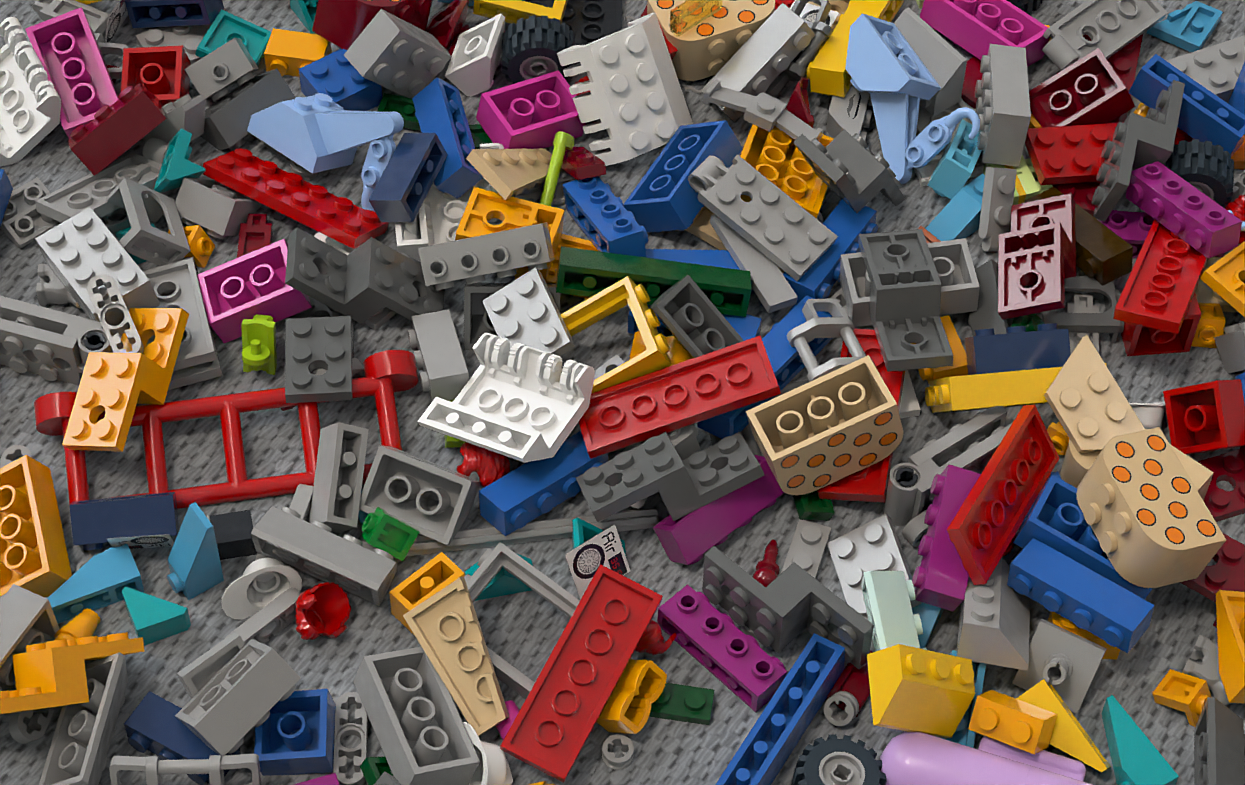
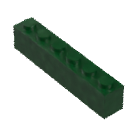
[556,246,751,317]

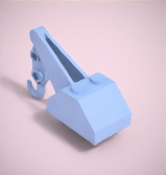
[845,13,980,184]
[247,93,404,212]

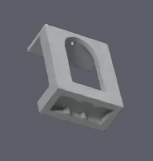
[106,178,191,266]

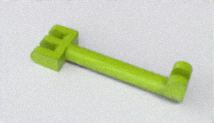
[539,131,574,206]

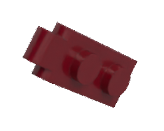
[561,147,606,180]
[237,214,273,258]

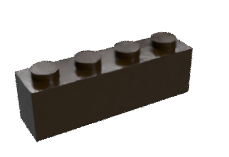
[1024,187,1133,286]

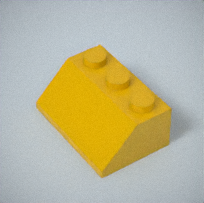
[867,644,975,739]

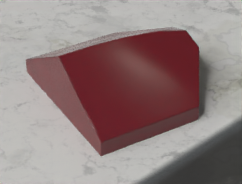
[426,0,469,49]
[786,77,814,128]

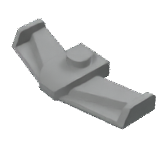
[703,80,823,141]

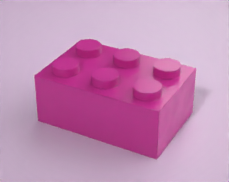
[476,70,586,149]
[197,239,312,343]

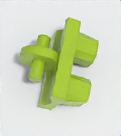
[241,314,277,375]

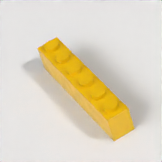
[807,0,904,97]

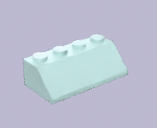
[861,571,927,652]

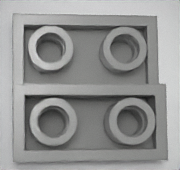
[0,177,61,249]

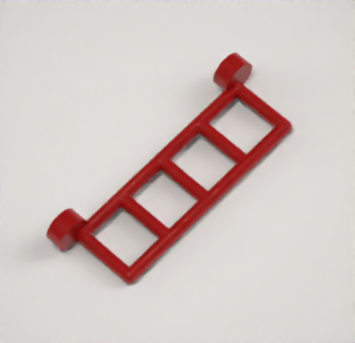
[34,350,419,509]

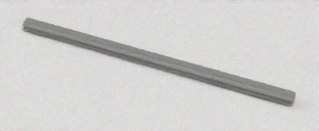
[256,508,659,569]

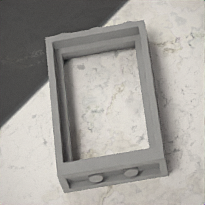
[464,542,580,699]

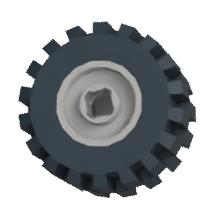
[502,15,576,84]
[1164,139,1234,208]
[791,734,886,785]

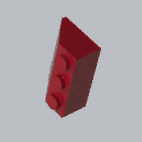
[68,83,167,176]

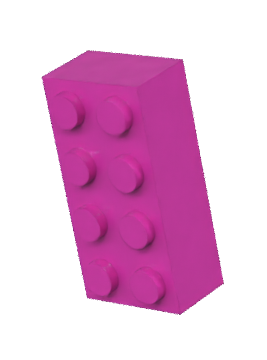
[919,0,1050,67]
[25,7,119,139]

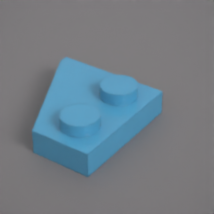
[1147,1,1223,52]

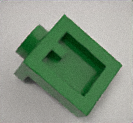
[362,507,419,561]

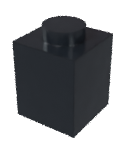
[210,510,257,560]

